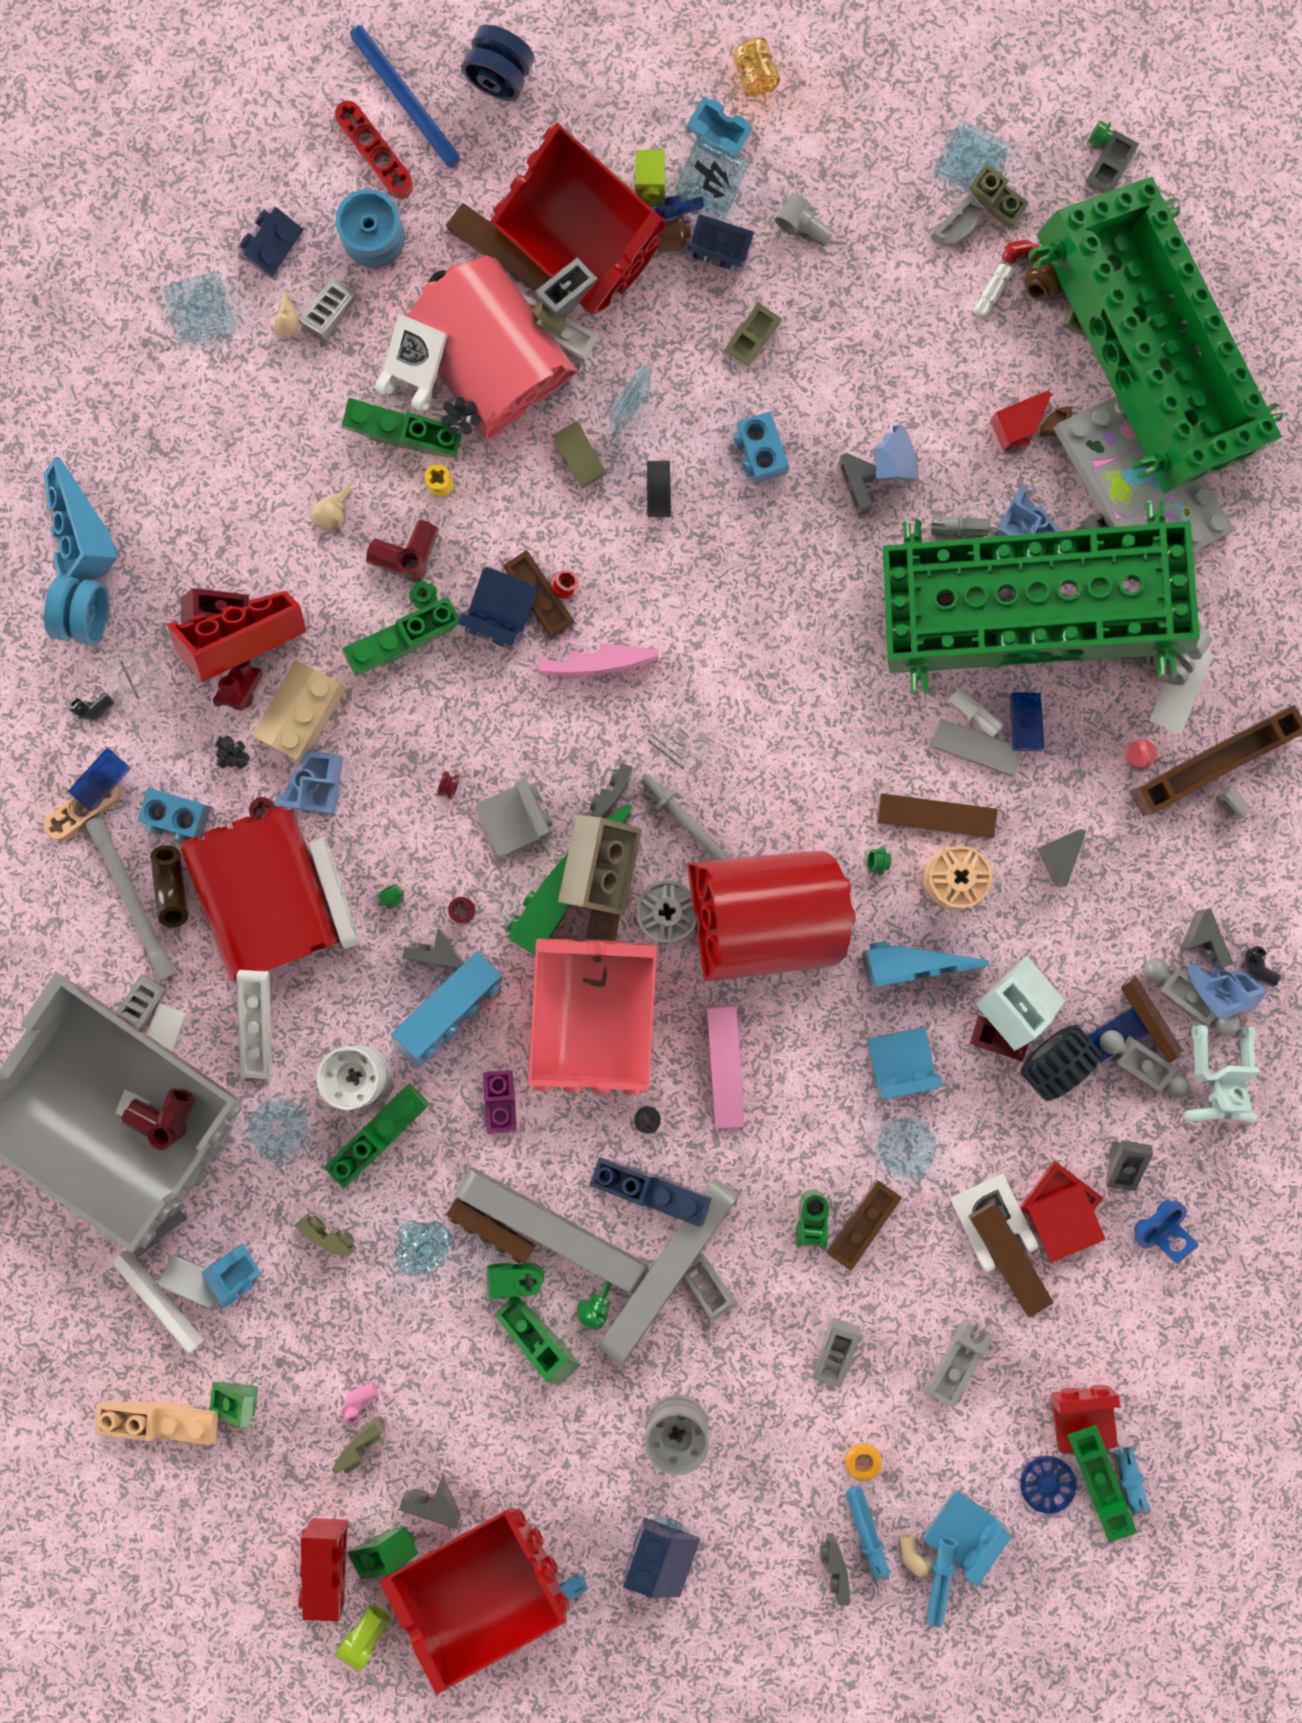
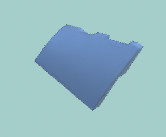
[875,425,919,481]
[993,484,1061,537]
[274,751,344,815]
[1187,963,1267,1019]

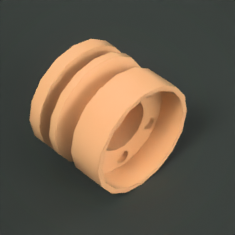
[922,846,992,910]

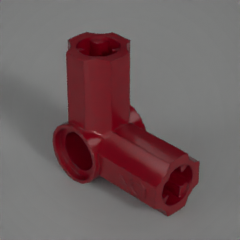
[366,519,439,582]
[121,1088,195,1150]

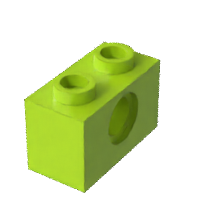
[635,150,665,212]

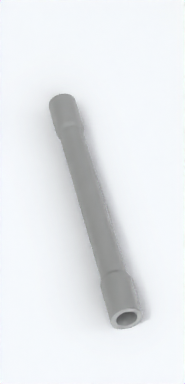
[85,816,176,982]

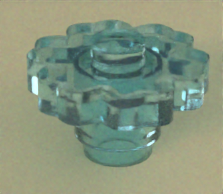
[394,1220,452,1277]

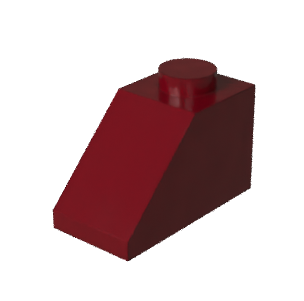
[180,588,249,625]

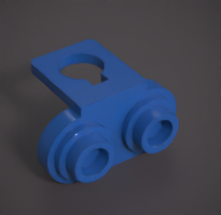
[1134,1200,1198,1264]

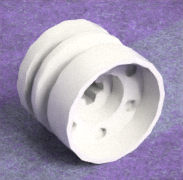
[316,1044,391,1110]

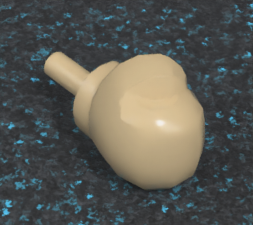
[274,291,300,338]
[310,485,352,531]

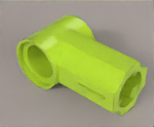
[334,1604,391,1672]

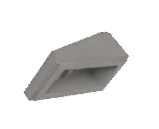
[298,278,357,342]
[116,974,167,1031]
[683,1253,738,1321]
[812,1317,861,1388]

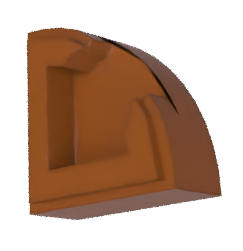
[1040,406,1072,437]

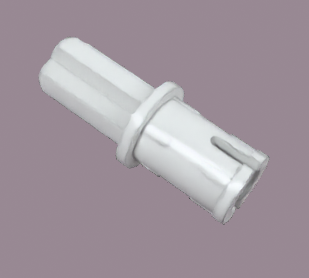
[948,687,1003,737]

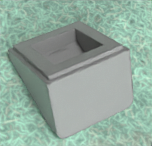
[1216,785,1250,820]

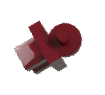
[213,660,263,711]

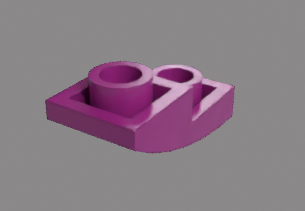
[483,1070,518,1134]

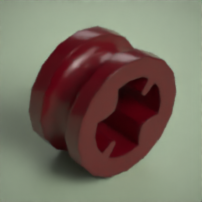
[437,771,460,800]
[249,797,277,820]
[448,897,476,923]

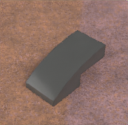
[1085,130,1139,193]

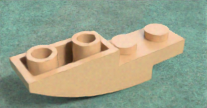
[95,1401,218,1445]

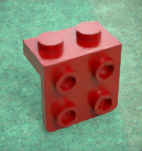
[1051,1384,1120,1454]

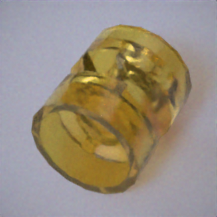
[732,38,780,97]

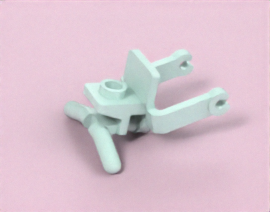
[1183,1025,1260,1123]

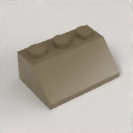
[558,814,642,916]

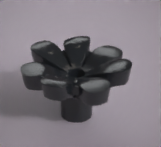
[441,397,480,435]
[215,736,250,769]

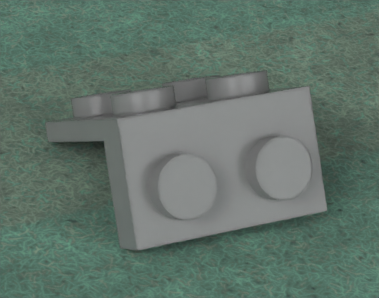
[476,778,553,856]

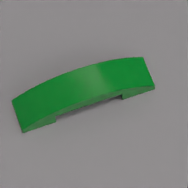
[1067,1425,1137,1543]

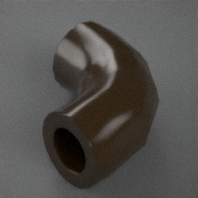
[150,845,188,928]

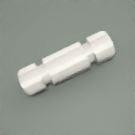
[973,264,1013,319]

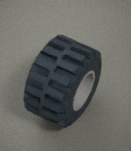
[1020,1025,1102,1101]

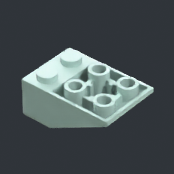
[976,956,1065,1051]

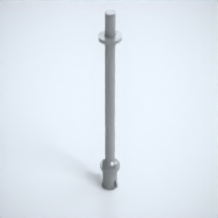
[640,774,731,860]

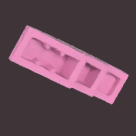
[538,643,659,677]
[706,1004,745,1129]

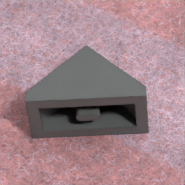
[534,258,597,315]
[1037,829,1086,887]

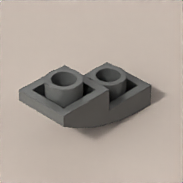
[590,763,633,818]
[820,1533,850,1606]

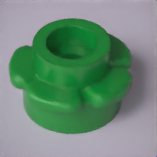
[1087,120,1114,149]
[409,581,438,609]
[867,847,891,876]
[377,884,404,909]

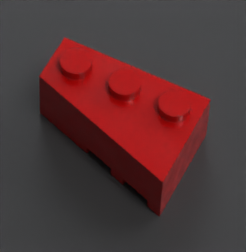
[298,1518,348,1621]

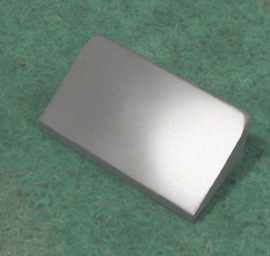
[157,1254,218,1309]

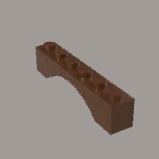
[1129,705,1302,817]

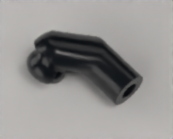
[68,692,115,720]
[1245,946,1281,987]

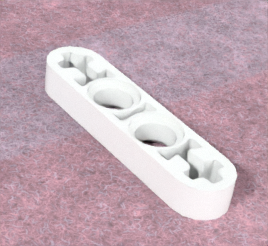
[310,837,360,949]

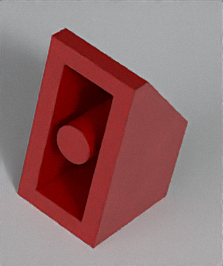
[990,390,1051,452]

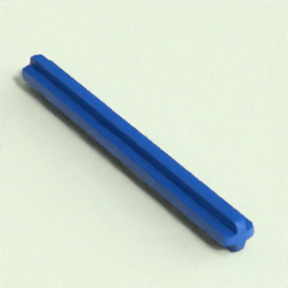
[350,25,460,168]

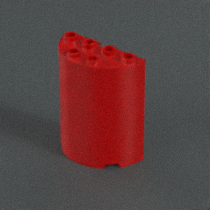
[490,122,666,315]
[180,806,340,982]
[686,850,856,982]
[379,1507,570,1695]

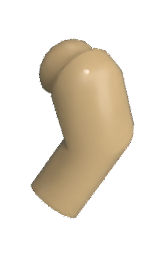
[900,1534,933,1577]

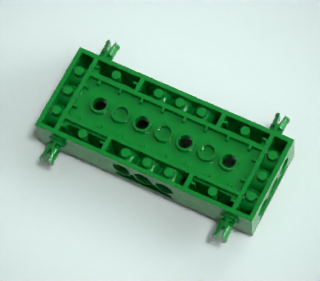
[1029,176,1283,494]
[883,499,1200,695]

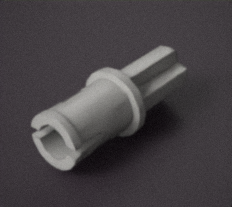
[931,515,991,538]

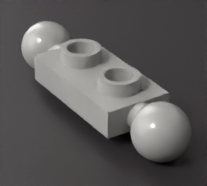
[1143,958,1240,1035]
[1100,1030,1190,1098]

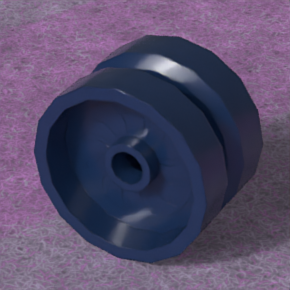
[461,24,535,101]

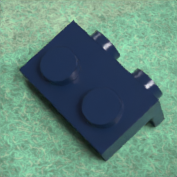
[238,206,304,277]
[687,214,755,271]

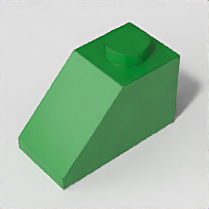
[348,1526,418,1579]

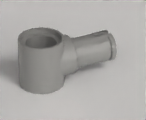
[775,194,834,247]

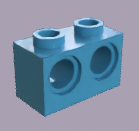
[733,411,789,484]
[137,788,211,841]

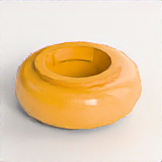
[845,1443,882,1481]

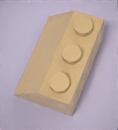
[252,660,346,762]

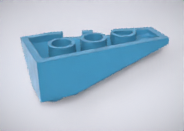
[44,457,117,582]
[863,941,989,986]

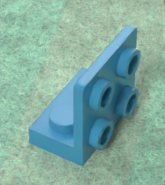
[867,1027,942,1099]
[923,1490,1012,1587]

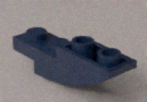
[590,1157,712,1227]

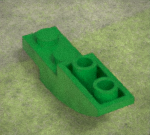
[341,397,462,458]
[342,597,460,677]
[323,1083,430,1189]

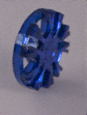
[1019,1455,1077,1514]

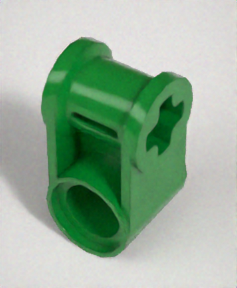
[796,1189,829,1250]
[486,1263,545,1299]

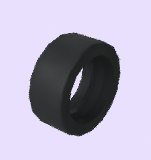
[647,460,671,518]

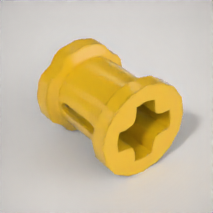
[425,464,454,497]

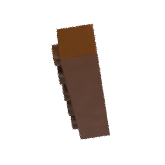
[446,1197,536,1264]

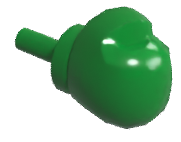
[577,1280,612,1330]

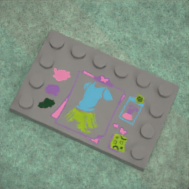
[1053,396,1234,553]

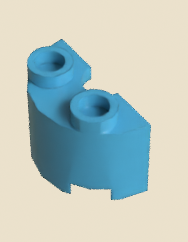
[686,97,753,160]
[201,1243,261,1308]

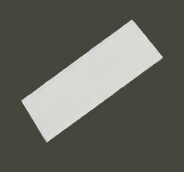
[1149,651,1214,734]

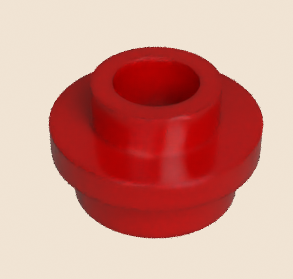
[550,570,579,599]

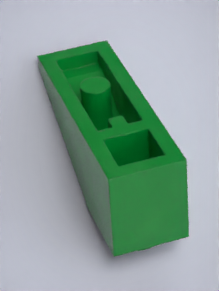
[494,1296,581,1386]

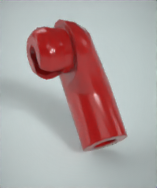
[1002,239,1041,264]

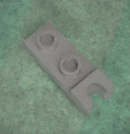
[925,1319,993,1408]

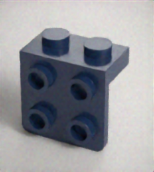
[458,567,538,647]

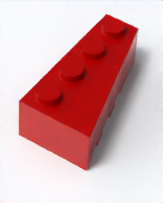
[167,590,306,682]

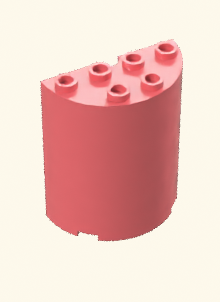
[406,255,579,442]
[528,938,657,1095]

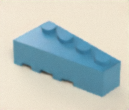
[391,951,502,1069]

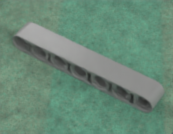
[455,1167,649,1294]
[598,1178,739,1366]

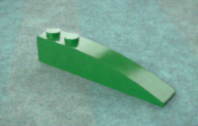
[506,804,633,955]

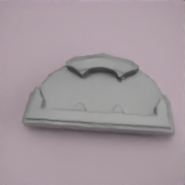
[930,194,979,246]

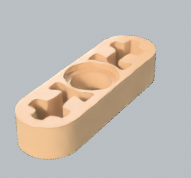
[44,778,122,840]

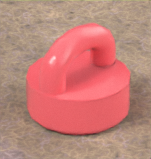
[1125,739,1157,769]

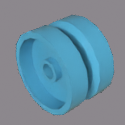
[335,189,405,268]
[44,575,109,646]

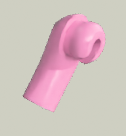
[342,1382,378,1425]

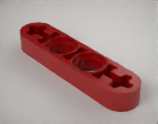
[335,101,413,199]

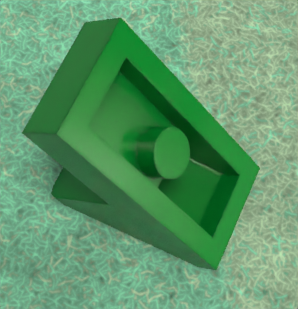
[209,1382,258,1428]

